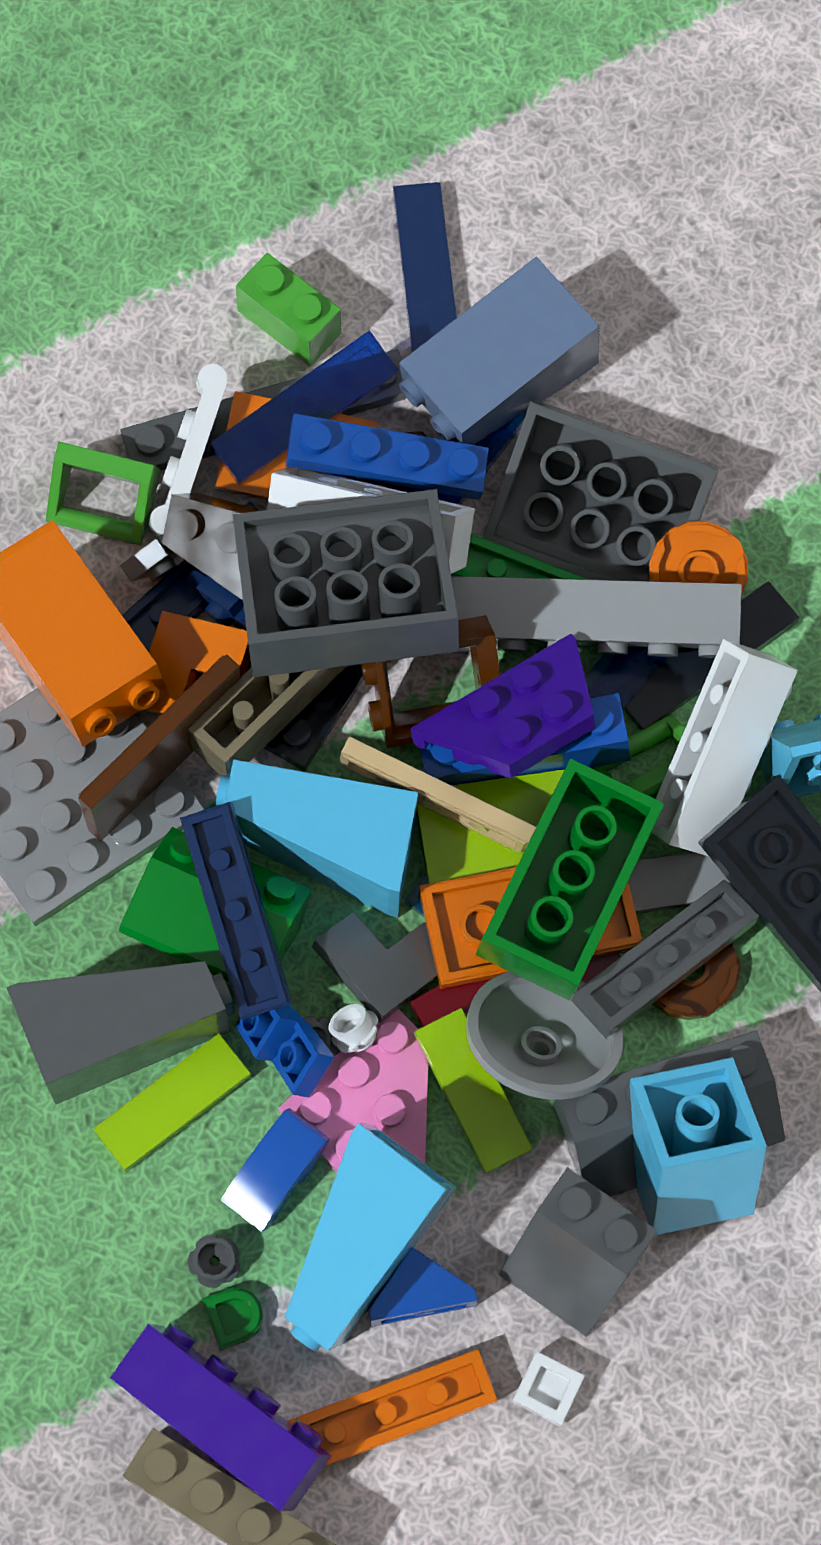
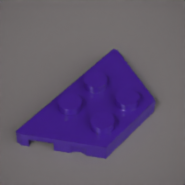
[410,633,595,779]

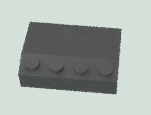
[482,400,720,582]
[232,489,459,677]

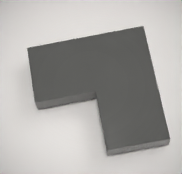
[312,912,438,1023]

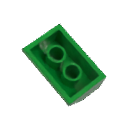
[118,827,312,981]

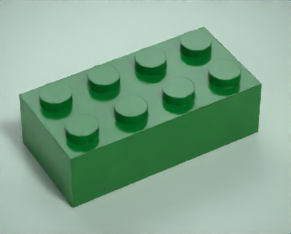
[475,758,665,1001]

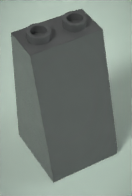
[7,961,235,1105]

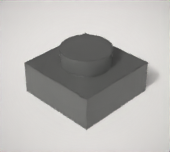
[120,537,179,582]

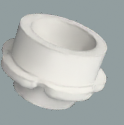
[329,1004,378,1053]

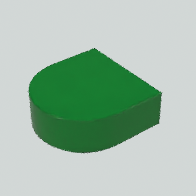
[202,1288,263,1351]

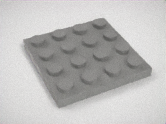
[0,688,205,926]

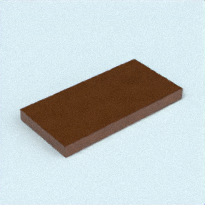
[78,654,241,842]

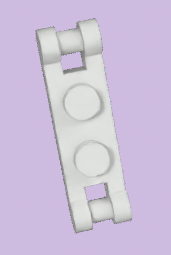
[149,363,228,537]

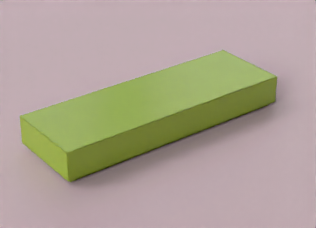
[413,1008,533,1174]
[93,1033,251,1173]

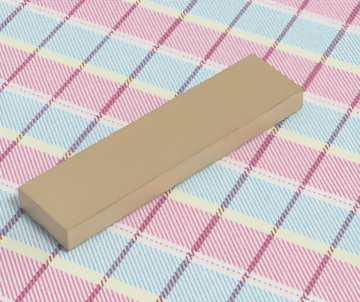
[339,736,536,853]

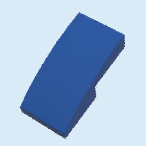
[235,1005,335,1098]
[221,1108,330,1232]

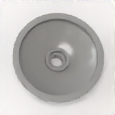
[466,971,624,1100]

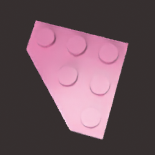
[278,1009,428,1173]

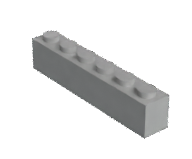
[451,576,742,658]

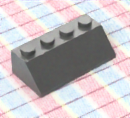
[554,1030,786,1197]

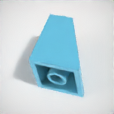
[630,1057,767,1236]

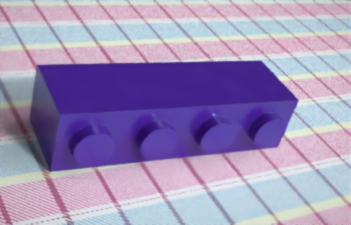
[110,1322,332,1511]

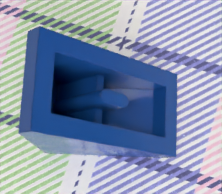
[369,1247,478,1327]

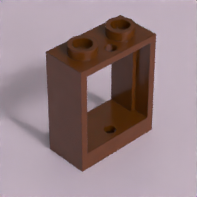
[361,615,500,748]

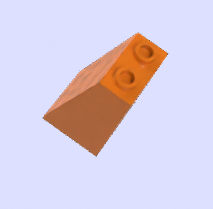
[0,520,168,747]

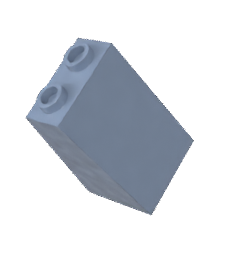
[399,256,600,445]

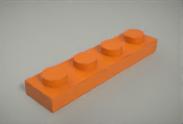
[288,1349,498,1468]

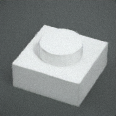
[512,1351,585,1427]

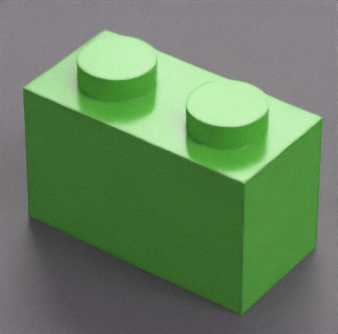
[235,253,341,367]

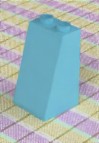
[216,759,418,918]
[284,1123,457,1352]

